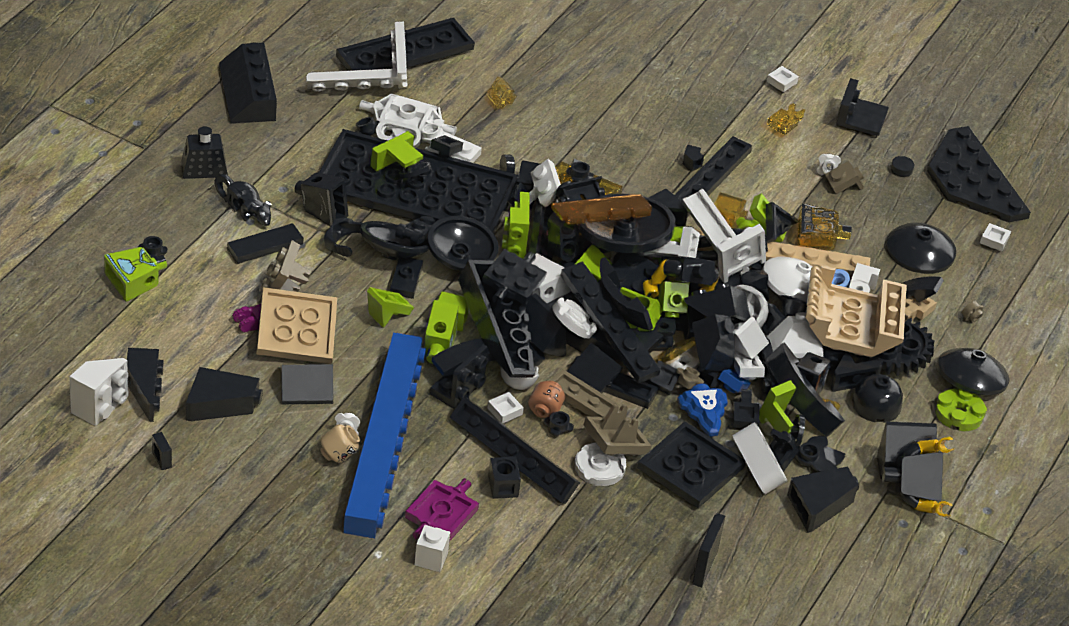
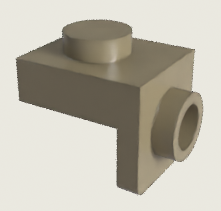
[825,161,864,194]

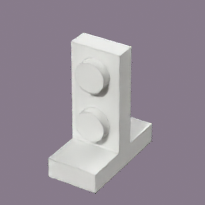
[638,227,700,258]

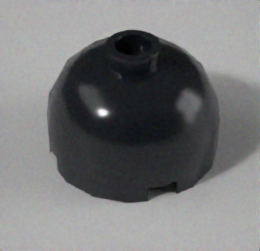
[852,374,903,423]

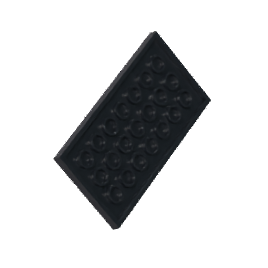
[319,129,519,234]

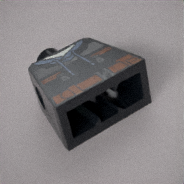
[788,352,831,407]

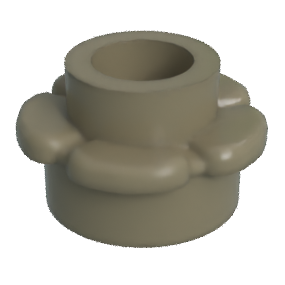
[961,301,984,323]

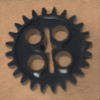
[856,318,935,376]

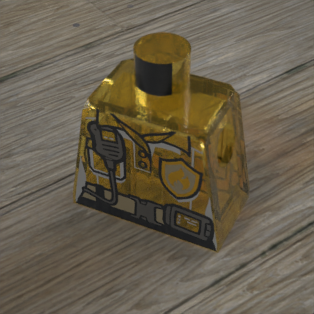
[797,203,852,250]

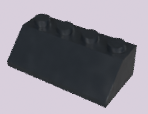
[219,42,277,124]

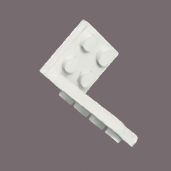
[306,22,407,91]
[682,189,766,283]

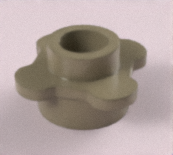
[676,367,704,389]

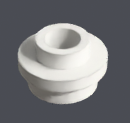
[421,123,444,144]

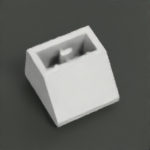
[70,358,129,426]

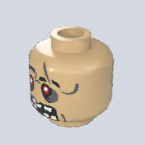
[320,424,360,463]

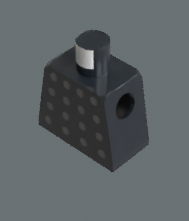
[181,126,228,179]

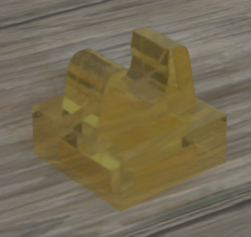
[486,76,517,109]

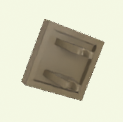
[259,240,311,303]
[583,403,652,456]

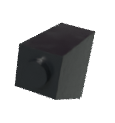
[186,367,263,421]
[787,466,859,533]

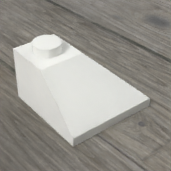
[767,312,823,358]

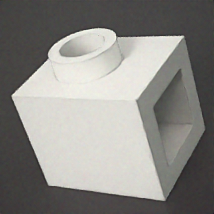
[415,525,450,572]

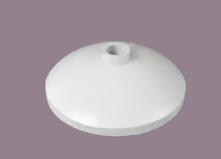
[762,256,813,302]

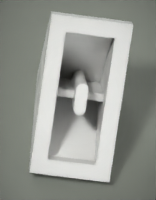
[734,316,769,359]

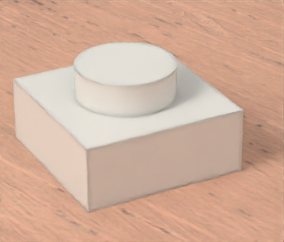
[767,66,799,92]
[980,223,1011,251]
[487,392,524,424]

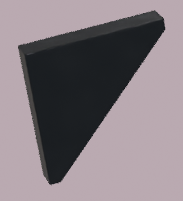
[766,202,799,243]

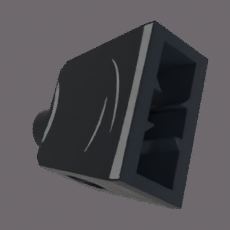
[294,172,349,226]

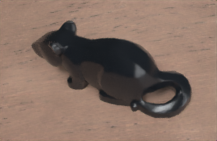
[214,174,271,226]

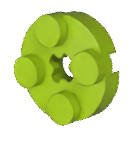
[935,389,987,431]

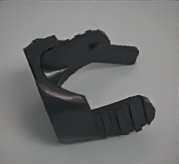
[324,217,362,257]

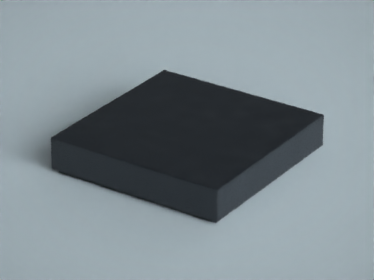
[692,513,726,588]

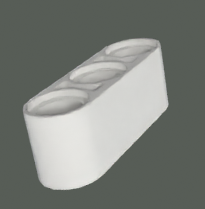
[732,422,787,494]

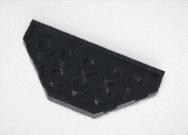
[927,126,1031,223]

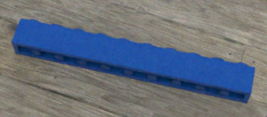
[344,332,426,539]

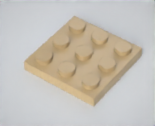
[256,287,337,364]

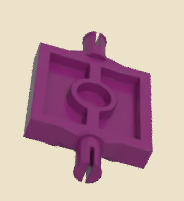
[405,478,479,542]

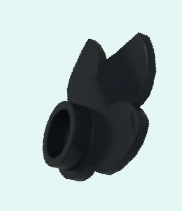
[796,436,846,472]

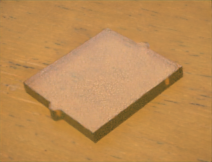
[653,337,696,363]

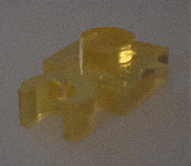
[767,103,805,135]

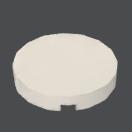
[552,298,597,338]
[575,442,626,486]

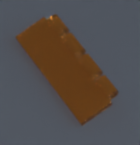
[551,194,652,225]

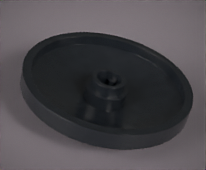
[578,194,675,253]

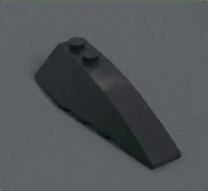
[458,260,535,378]

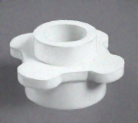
[817,154,841,176]
[335,413,360,435]

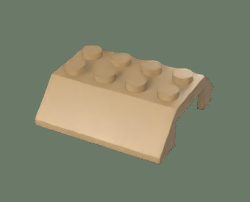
[805,265,907,357]

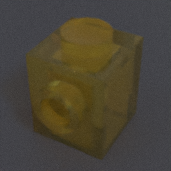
[714,192,748,228]

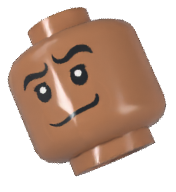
[528,380,565,418]

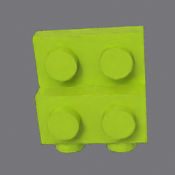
[502,192,530,259]

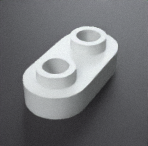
[376,119,422,148]

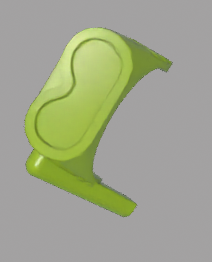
[620,287,661,331]

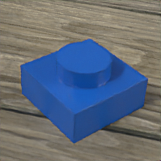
[718,369,751,393]

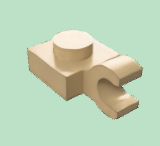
[905,296,937,321]

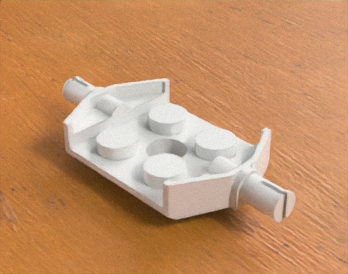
[359,94,457,142]

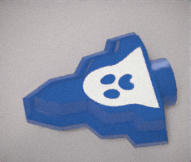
[677,384,728,437]

